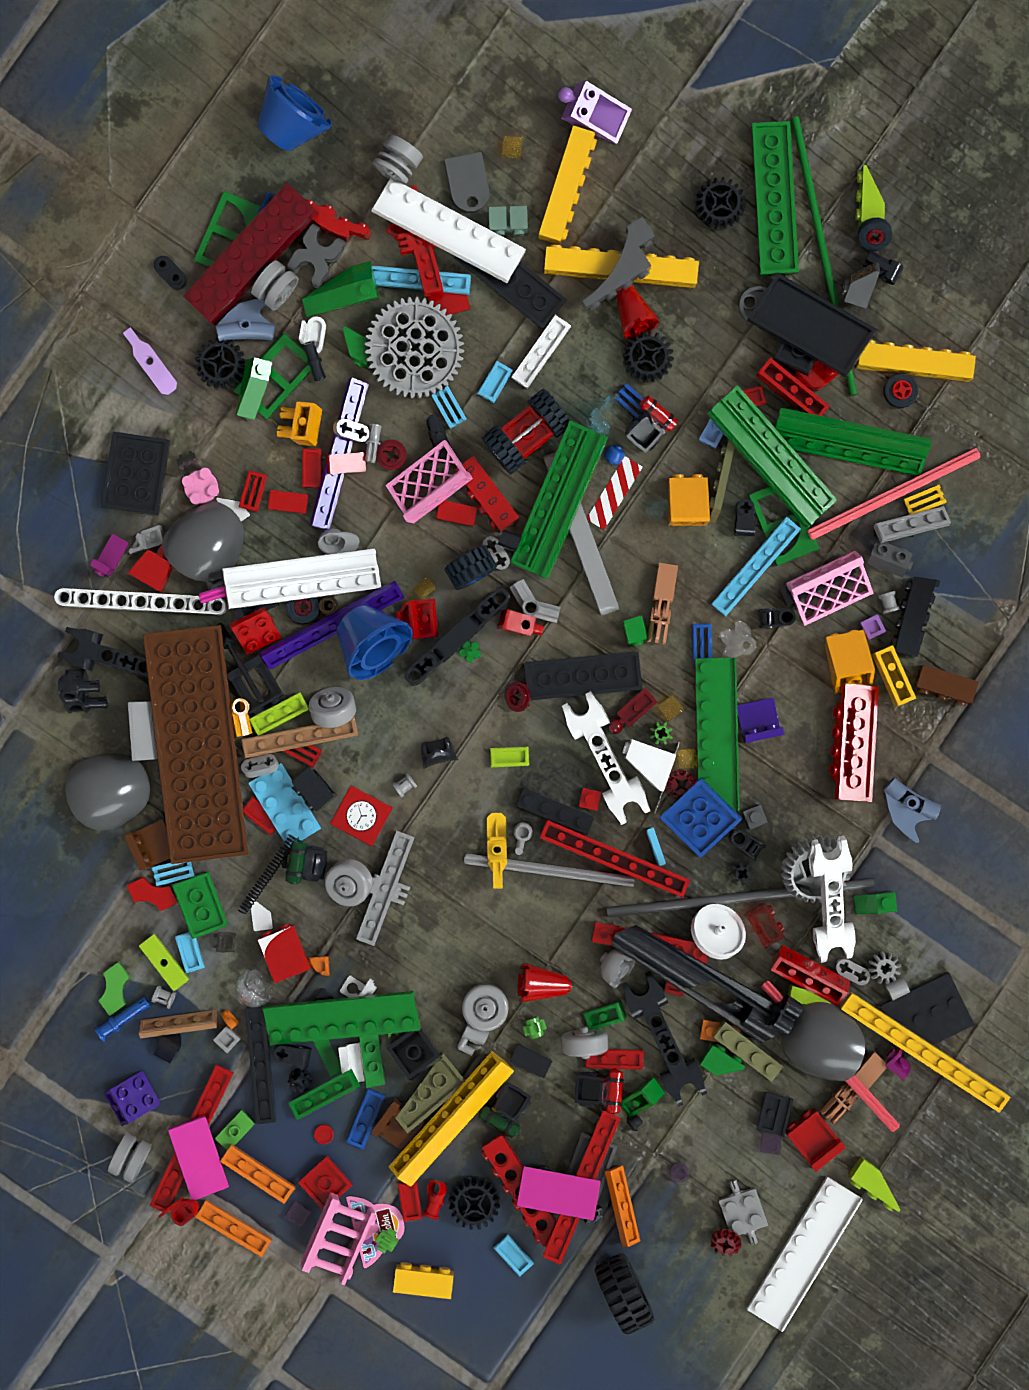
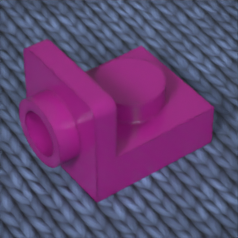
[885,1047,911,1080]

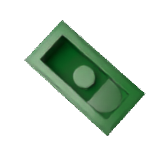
[583,1000,627,1029]

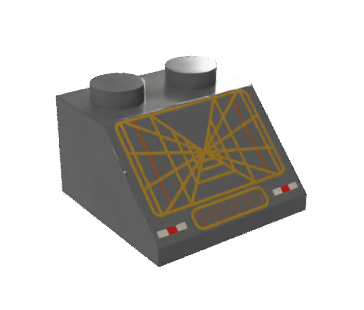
[842,262,880,308]

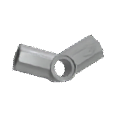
[509,579,561,623]

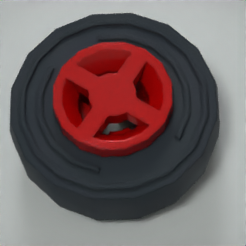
[884,374,918,408]

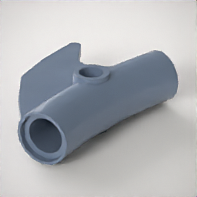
[215,299,275,342]
[883,777,941,843]

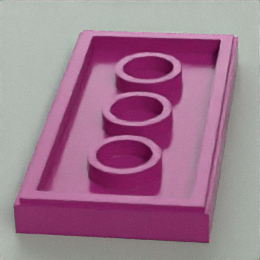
[168,1115,229,1200]
[517,1166,601,1220]

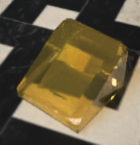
[414,578,436,600]
[677,749,697,769]

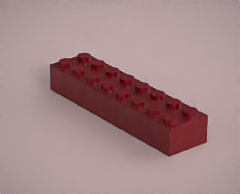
[183,183,319,325]

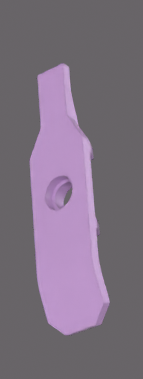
[123,327,177,395]

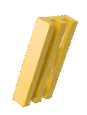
[903,485,947,515]

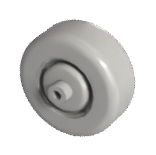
[309,687,356,728]
[325,859,373,907]
[462,983,509,1031]
[561,1026,608,1059]

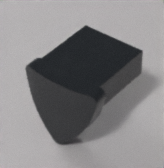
[154,1033,181,1063]

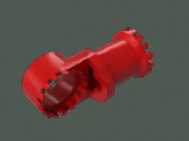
[422,1180,447,1220]

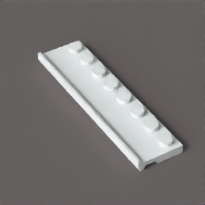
[372,178,526,283]
[222,549,381,609]
[747,1176,863,1332]

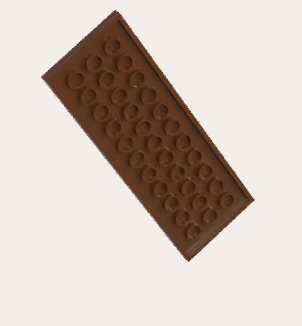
[143,625,248,864]

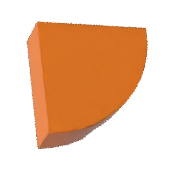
[309,956,330,976]
[221,1009,239,1030]

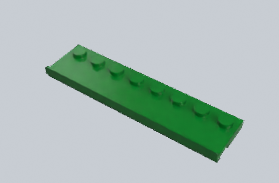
[706,385,837,528]
[775,408,932,476]
[510,421,608,579]
[695,658,740,811]
[262,991,421,1045]

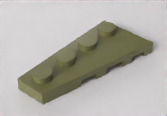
[709,439,735,524]
[395,1054,465,1134]

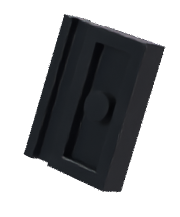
[756,1091,793,1137]

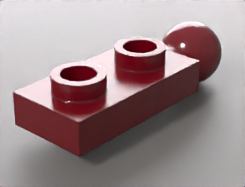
[608,688,657,734]

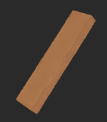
[139,1010,218,1038]

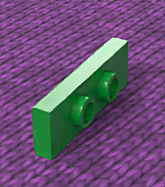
[358,1035,385,1088]

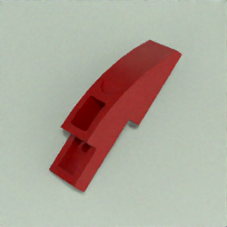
[305,199,371,242]

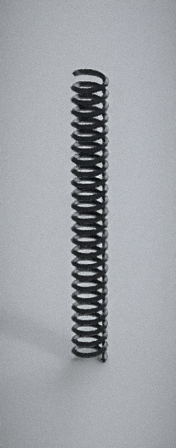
[238,834,299,914]

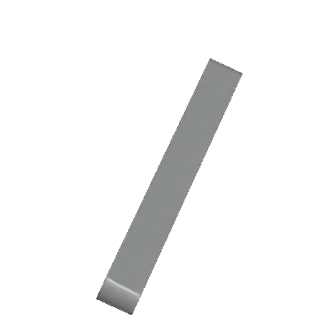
[543,451,619,616]

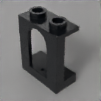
[227,655,284,715]

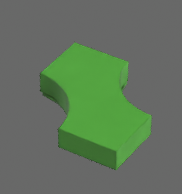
[98,961,130,1016]

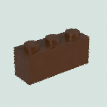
[913,665,979,707]

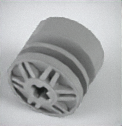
[372,134,423,185]

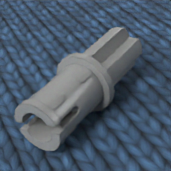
[365,424,382,463]

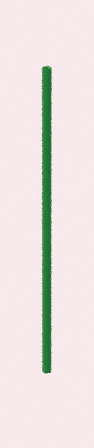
[792,116,858,396]

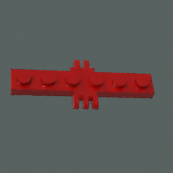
[396,185,444,297]

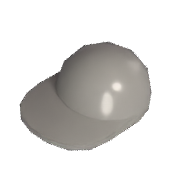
[318,528,360,554]

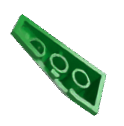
[302,261,380,318]

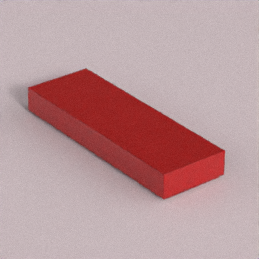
[585,1048,643,1070]

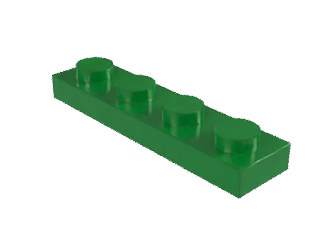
[288,1069,360,1120]

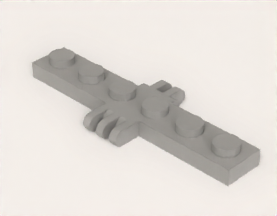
[356,831,415,946]

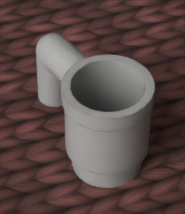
[514,822,533,855]
[457,1023,489,1056]

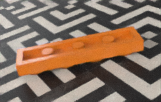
[220,1144,296,1204]
[605,1165,640,1247]
[195,1199,272,1257]

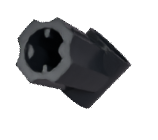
[863,251,904,285]
[498,529,522,552]

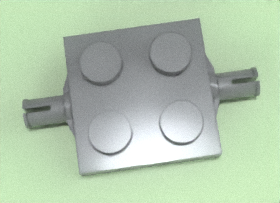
[719,1179,768,1245]

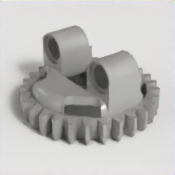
[781,835,852,903]

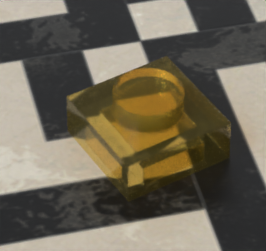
[502,136,523,158]

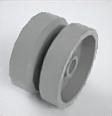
[251,260,299,311]
[108,1132,152,1184]

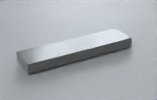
[873,506,951,543]

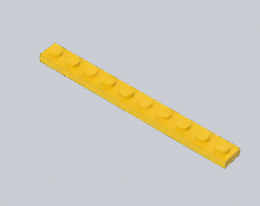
[840,992,1011,1113]

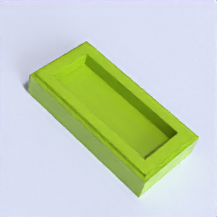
[490,747,529,767]

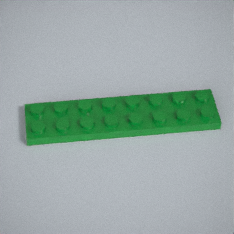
[751,121,799,276]

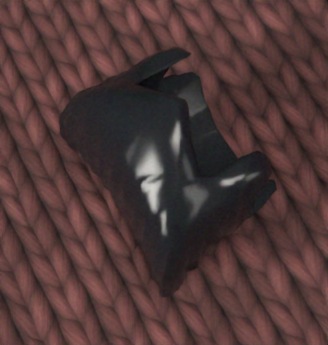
[421,737,459,769]

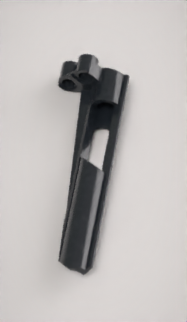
[611,925,804,1044]

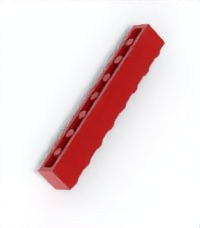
[540,820,690,898]

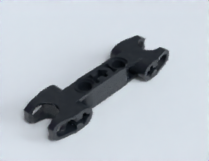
[404,588,510,686]
[57,627,150,689]
[621,971,707,1107]

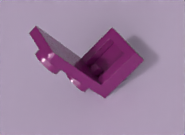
[90,534,129,577]

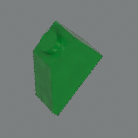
[343,326,371,368]
[621,615,647,647]
[853,891,898,915]
[622,1078,665,1117]

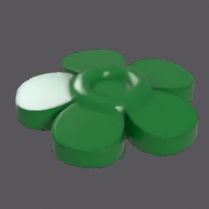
[459,641,481,662]

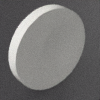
[691,904,746,959]

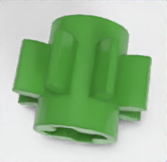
[650,722,673,745]
[522,1016,547,1039]
[375,1228,399,1254]

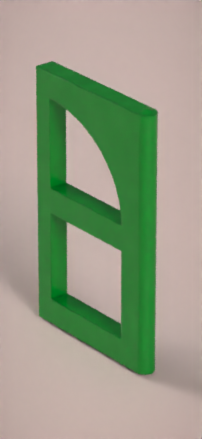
[194,191,260,268]
[233,333,311,420]
[749,487,819,566]

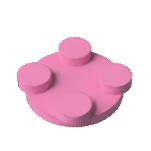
[182,468,219,505]

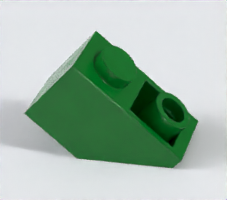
[699,1043,745,1076]

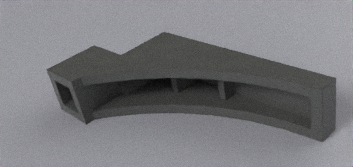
[582,217,655,311]

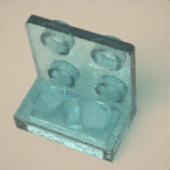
[587,393,619,437]

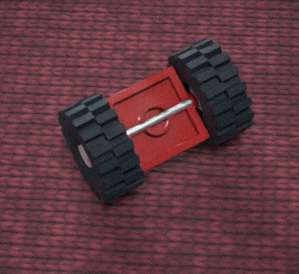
[481,388,570,475]

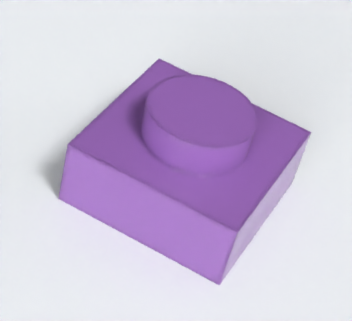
[859,614,886,640]

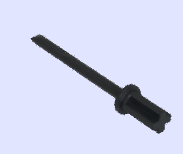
[215,623,264,702]

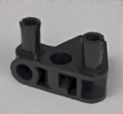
[58,669,108,714]

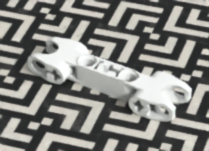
[562,691,650,825]
[809,836,855,963]

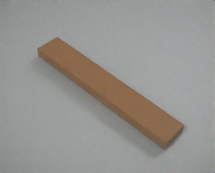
[241,717,359,758]

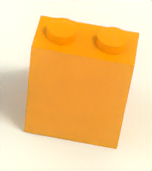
[668,474,710,526]
[825,630,875,694]

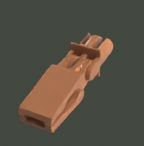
[647,562,678,645]
[819,1051,887,1125]

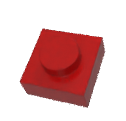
[579,788,602,811]

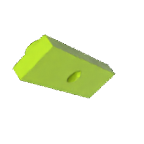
[139,934,190,991]

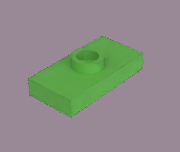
[215,1110,256,1150]

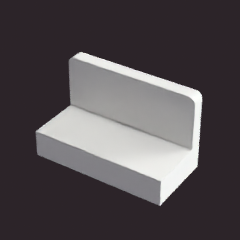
[338,1043,364,1082]

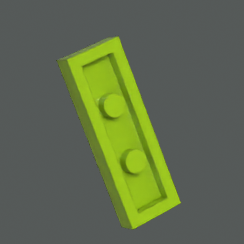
[249,692,309,736]

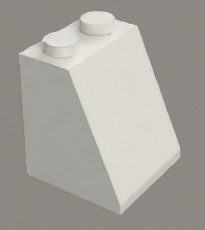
[622,740,676,792]

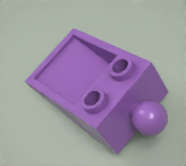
[558,81,632,144]

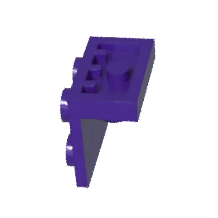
[737,698,784,743]
[103,1071,161,1126]

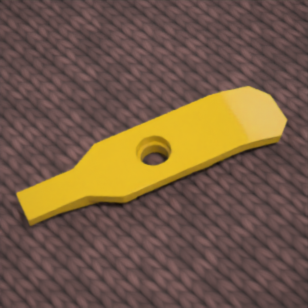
[487,813,507,889]

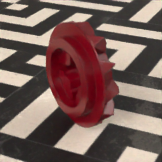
[376,440,407,471]
[505,681,532,712]
[666,770,696,800]
[711,1229,742,1257]

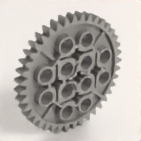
[364,297,464,399]

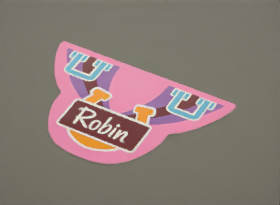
[346,1196,404,1268]

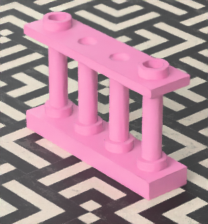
[300,1192,376,1285]

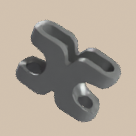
[287,223,346,289]

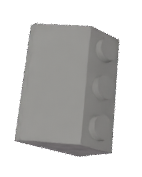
[128,701,158,761]

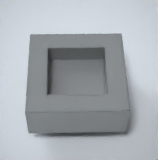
[213,1025,241,1053]

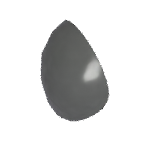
[162,501,244,582]
[65,754,150,830]
[782,1002,865,1081]

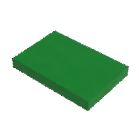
[172,871,228,939]

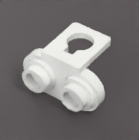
[299,317,326,354]
[340,976,377,997]

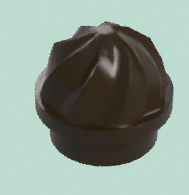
[319,596,338,615]

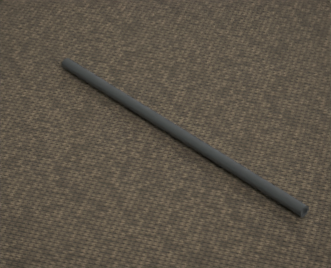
[606,878,875,917]

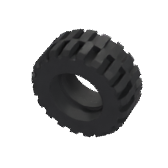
[594,1253,655,1334]

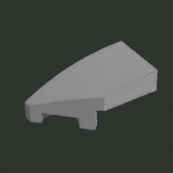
[129,525,164,554]

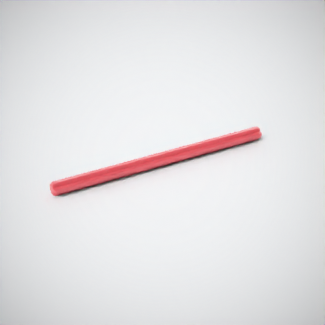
[808,448,980,540]
[761,981,900,1132]

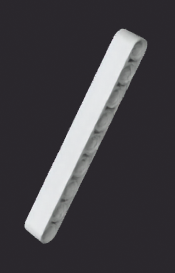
[54,588,228,615]

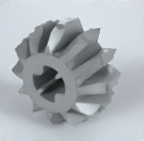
[868,951,901,984]

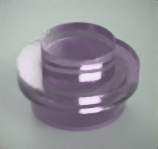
[670,1163,690,1183]

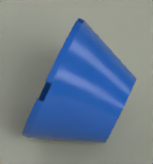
[257,75,332,151]
[337,605,413,680]

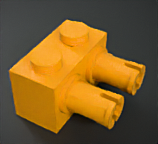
[277,402,322,446]

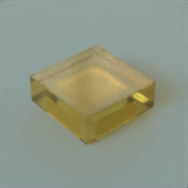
[657,694,684,721]

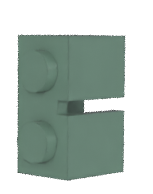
[489,206,528,237]

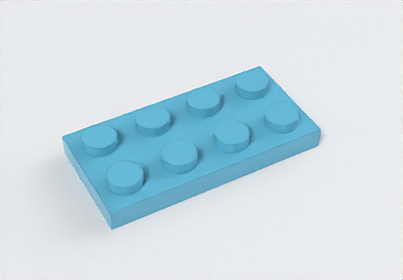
[248,763,321,848]

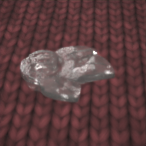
[720,620,756,658]

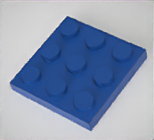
[660,778,742,858]

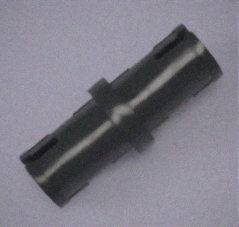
[303,341,326,381]

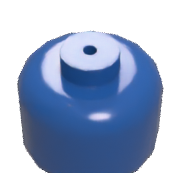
[604,444,625,465]

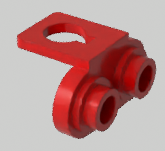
[158,1197,199,1226]

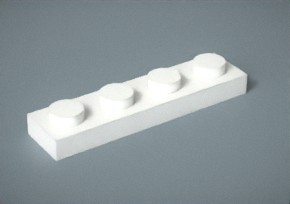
[512,315,571,389]

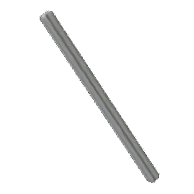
[464,854,635,887]

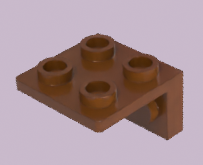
[124,820,170,871]
[371,1098,425,1151]

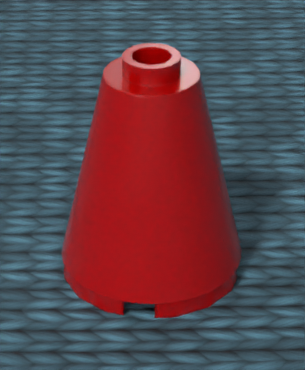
[616,285,659,339]
[517,963,572,1002]

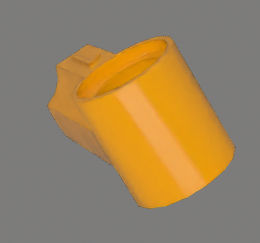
[230,698,252,737]

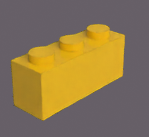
[871,645,916,707]
[393,1262,454,1299]

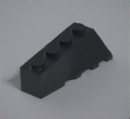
[890,577,940,657]

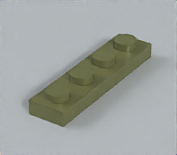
[712,1020,783,1082]

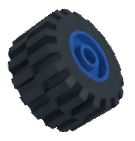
[444,545,497,590]

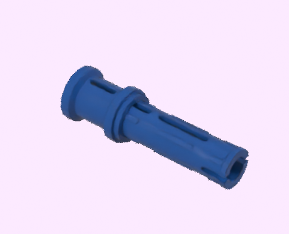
[94,996,151,1042]

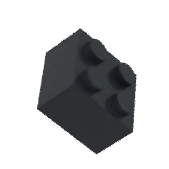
[292,767,337,812]
[387,1027,443,1081]

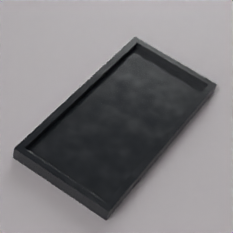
[747,273,877,378]

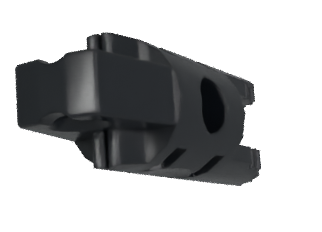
[426,414,453,464]

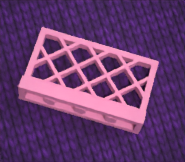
[386,440,473,523]
[786,551,873,626]

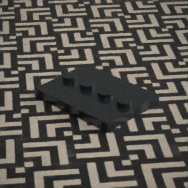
[101,431,171,516]
[879,972,975,1058]

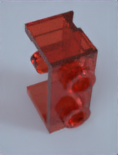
[744,902,785,949]

